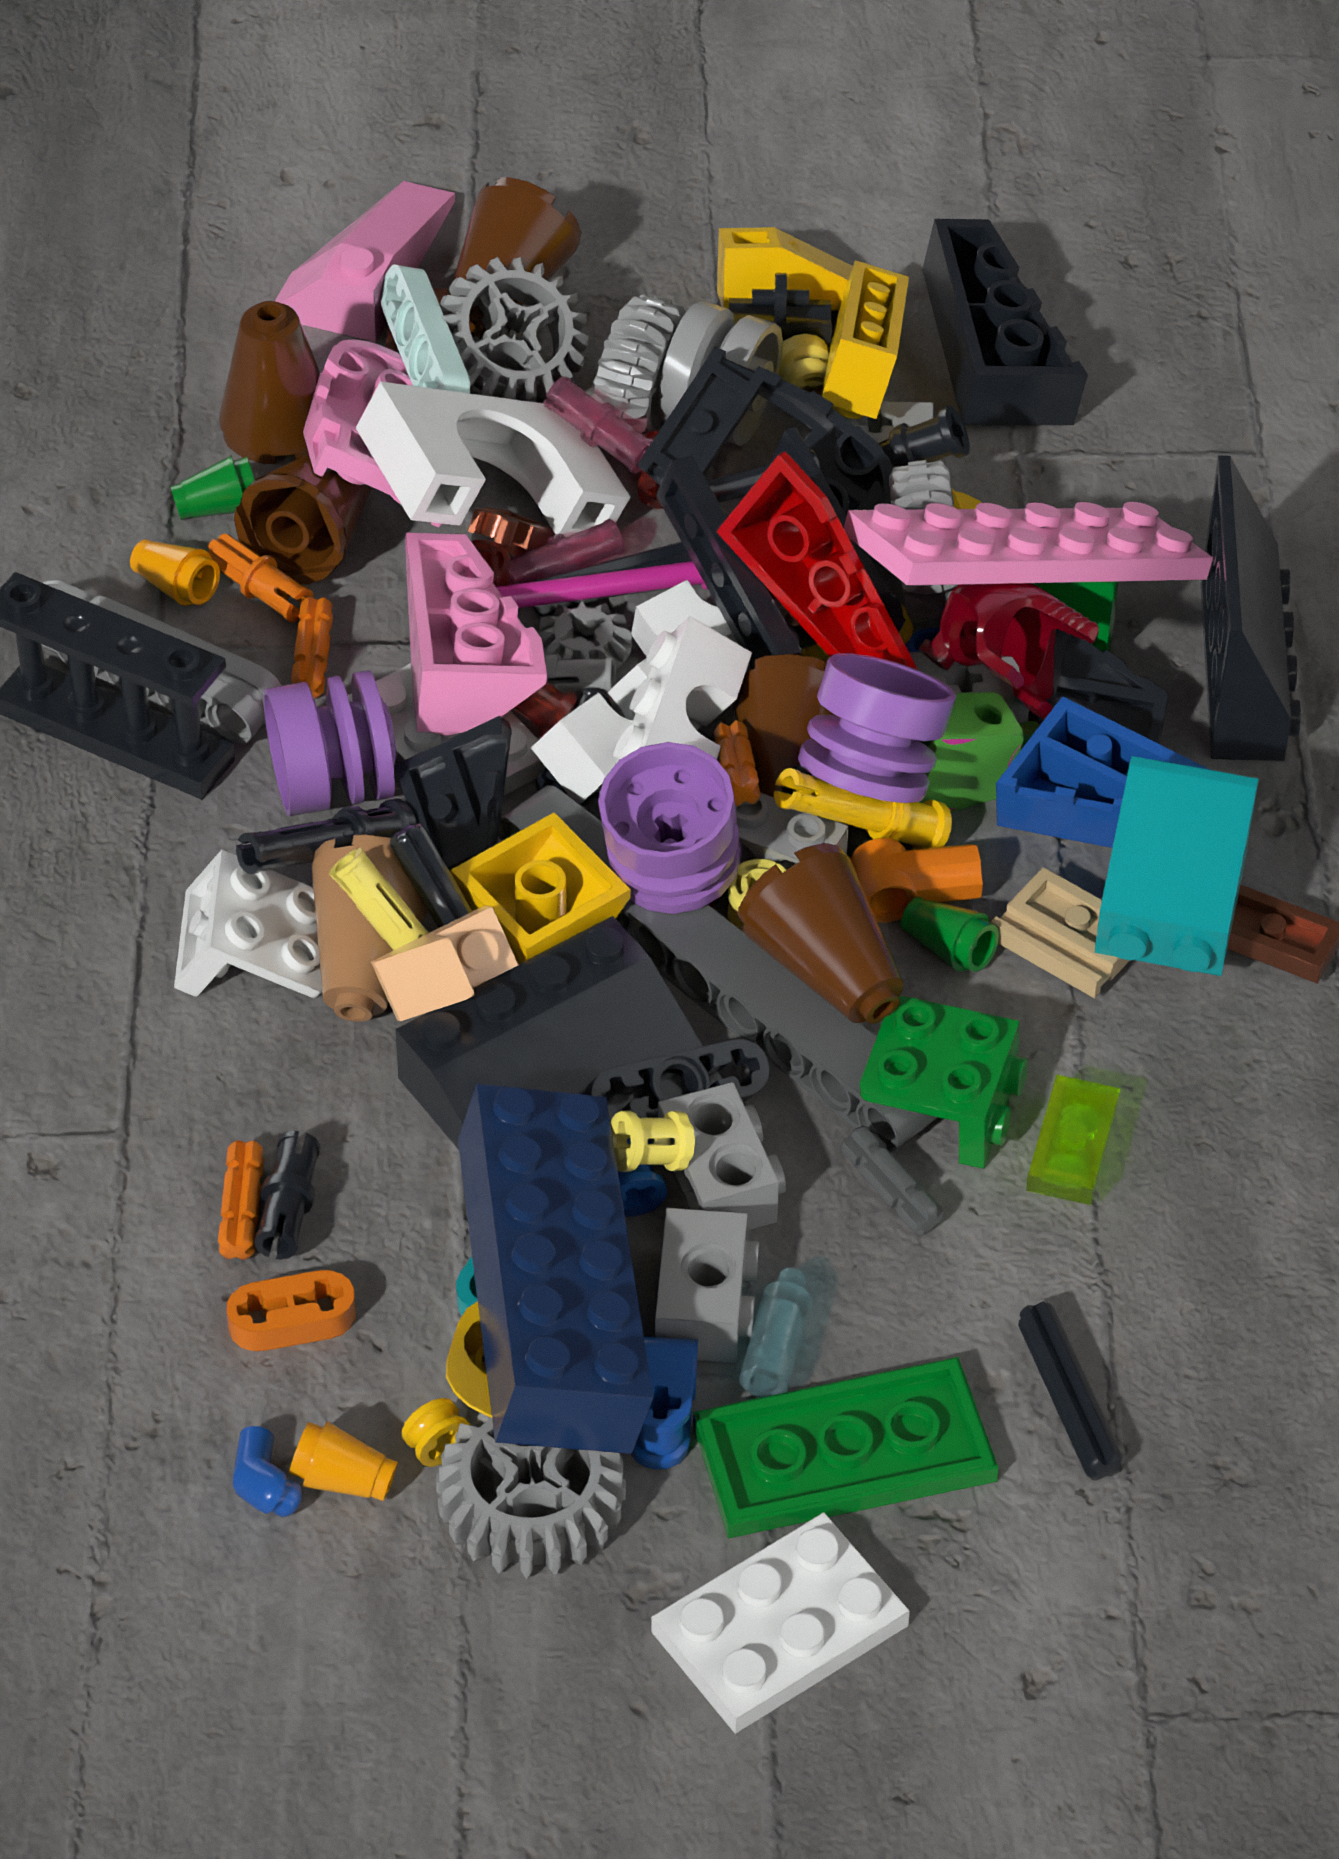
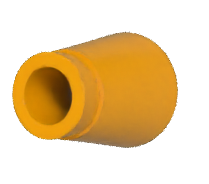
[130,539,220,606]
[289,1421,398,1502]

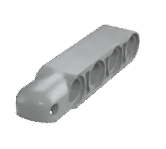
[42,580,282,744]

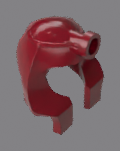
[918,583,1099,719]

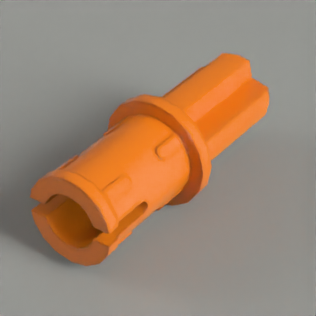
[208,533,313,623]

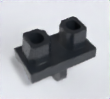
[729,273,832,343]

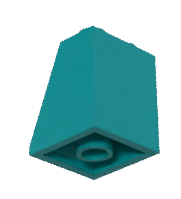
[1095,756,1259,976]

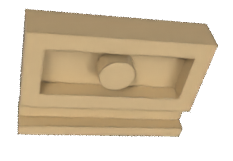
[991,867,1130,999]

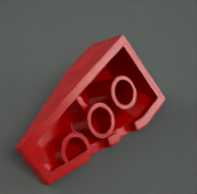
[716,451,918,670]

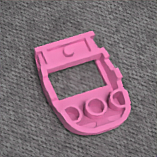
[303,339,441,528]

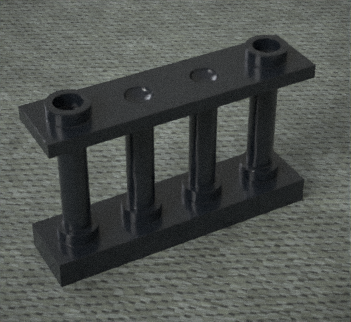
[656,427,906,670]
[0,572,235,800]

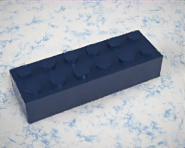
[458,1083,653,1454]

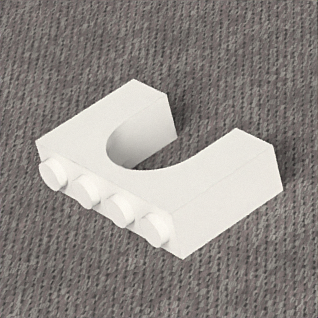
[356,381,630,542]

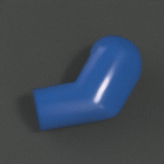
[233,1426,302,1517]

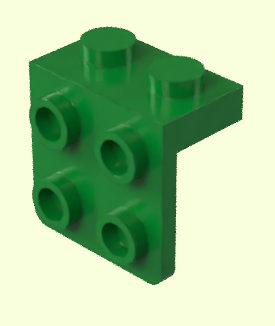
[860,996,1028,1169]

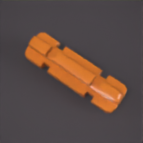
[291,596,333,699]
[713,720,761,807]
[218,1140,264,1260]

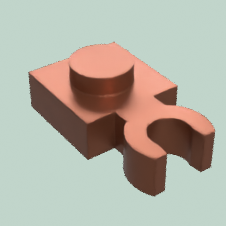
[467,507,555,557]

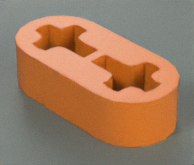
[227,1270,356,1351]

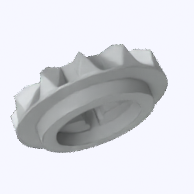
[538,600,632,678]

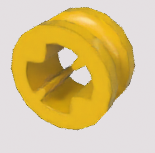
[402,1398,471,1467]

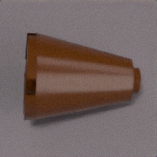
[449,177,582,337]
[219,301,320,464]
[234,454,372,585]
[732,654,835,797]
[738,843,904,1024]

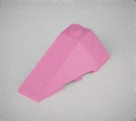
[275,181,455,342]
[405,533,547,736]

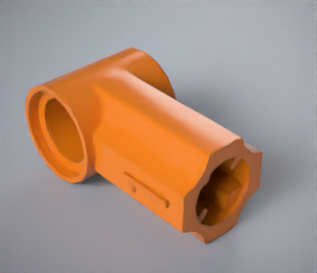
[851,838,983,923]

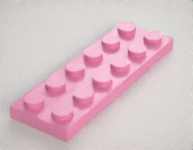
[844,502,1213,585]

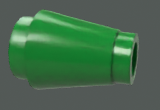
[170,455,255,520]
[901,897,999,972]

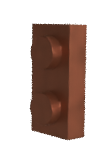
[1227,885,1339,984]

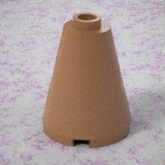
[312,835,428,1022]

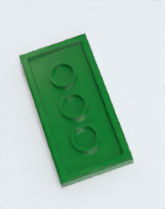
[693,1357,999,1539]

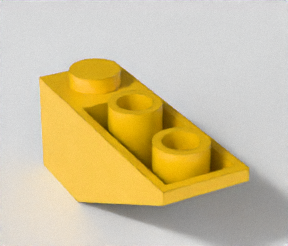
[717,227,853,311]

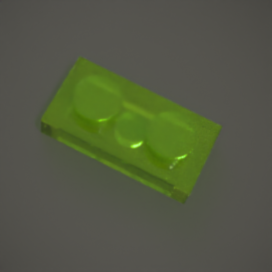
[1026,1074,1121,1205]

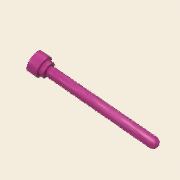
[496,561,708,608]

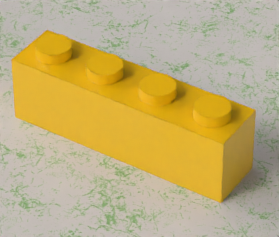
[821,260,909,419]

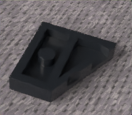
[1037,629,1169,744]
[395,715,512,873]

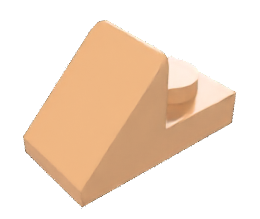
[371,906,518,1021]

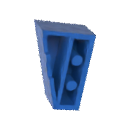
[996,696,1210,848]

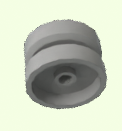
[657,300,783,446]

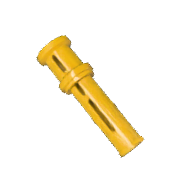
[774,768,952,850]

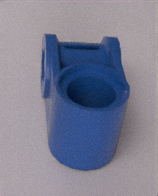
[631,1337,698,1470]

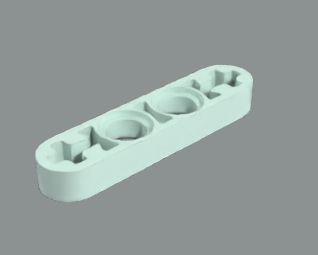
[381,264,470,393]

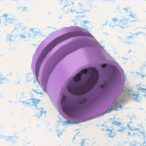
[798,653,957,803]
[263,670,397,816]
[598,742,741,914]

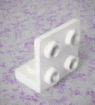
[174,849,322,998]

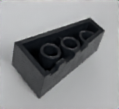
[922,219,1088,425]

